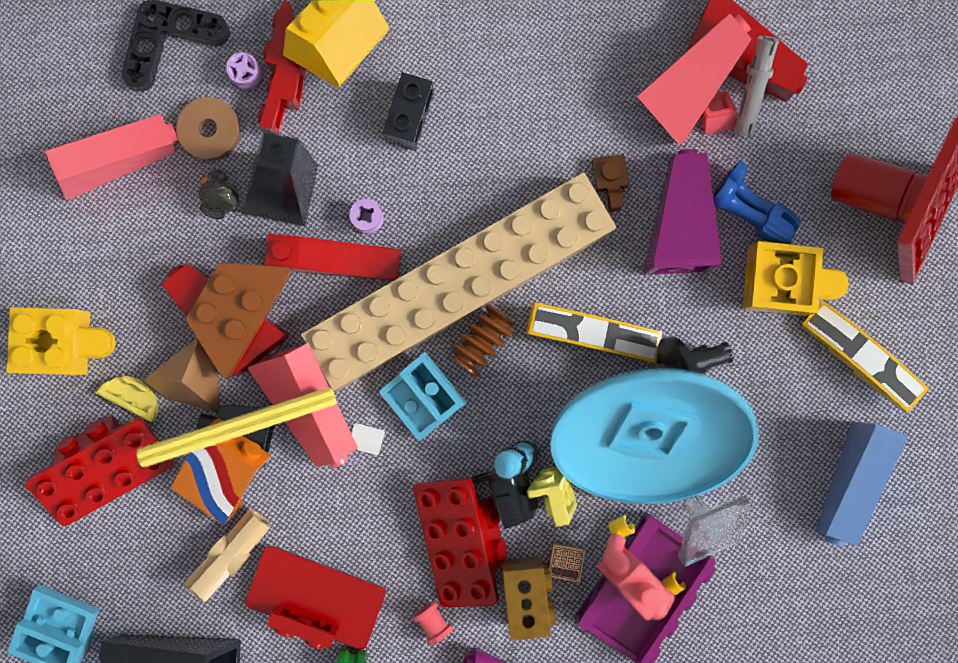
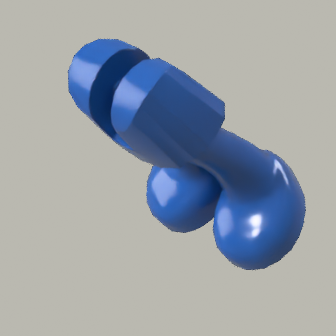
[713,160,801,244]

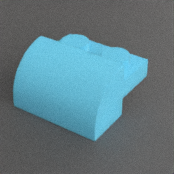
[379,352,467,441]
[7,585,100,663]

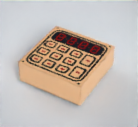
[548,543,585,583]

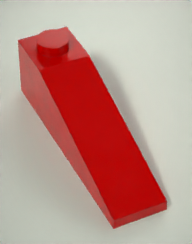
[265,233,401,281]

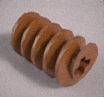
[449,304,515,377]

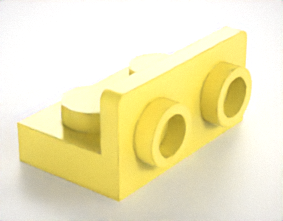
[527,467,577,527]

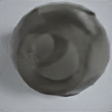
[198,169,239,220]

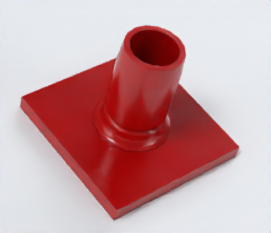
[831,116,958,285]

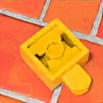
[742,241,849,316]
[7,307,116,375]

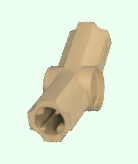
[184,508,272,603]

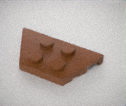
[185,263,293,379]

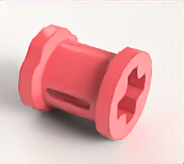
[412,601,454,646]

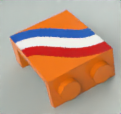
[171,418,271,525]

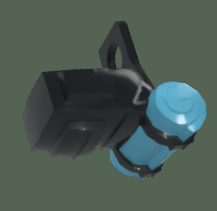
[469,440,540,529]

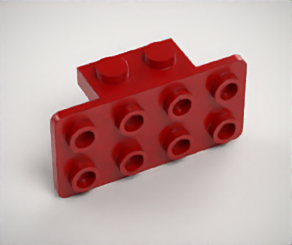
[26,416,174,526]
[413,478,507,607]
[245,545,386,649]

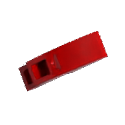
[258,1,305,134]

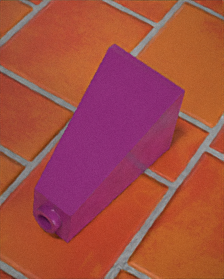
[644,149,721,275]

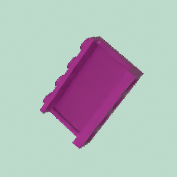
[574,512,716,663]

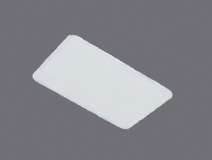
[352,423,385,455]

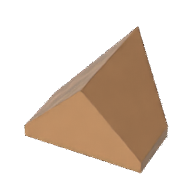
[145,338,220,413]

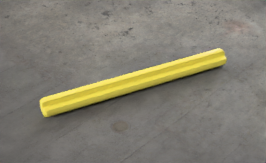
[137,388,337,467]

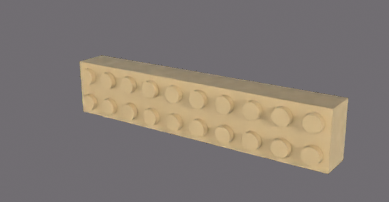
[301,172,617,391]

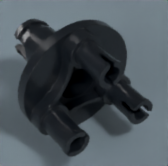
[653,336,734,375]

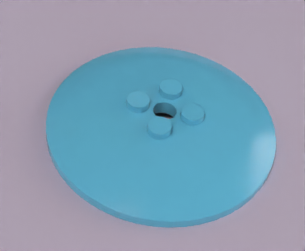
[550,370,759,504]

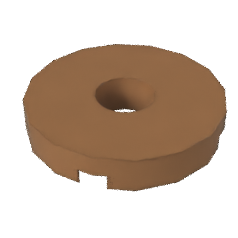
[176,97,241,161]

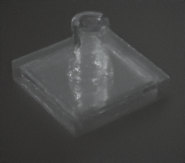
[678,494,753,567]

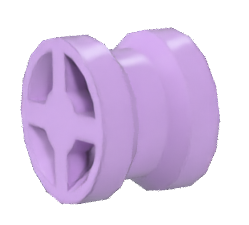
[226,52,263,91]
[349,199,384,234]

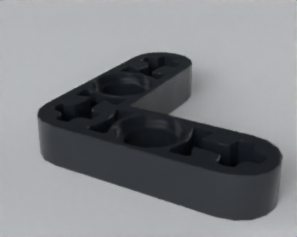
[122,0,230,92]

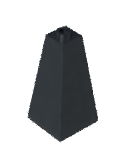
[242,131,318,227]
[99,634,241,663]

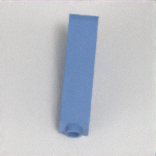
[816,422,908,548]

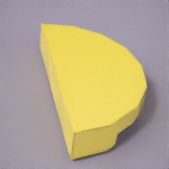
[95,376,158,422]

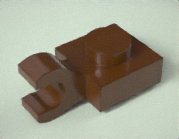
[592,154,629,212]

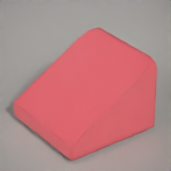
[700,91,737,135]

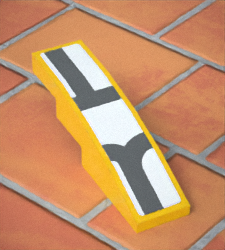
[802,301,929,414]
[526,302,662,363]

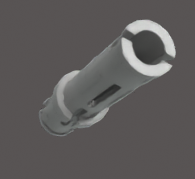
[733,36,779,136]

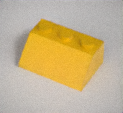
[283,0,389,88]

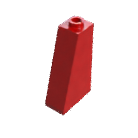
[685,0,808,102]
[161,264,289,376]

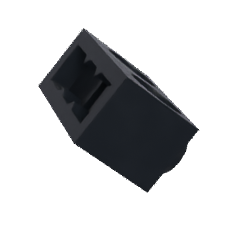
[383,72,434,151]

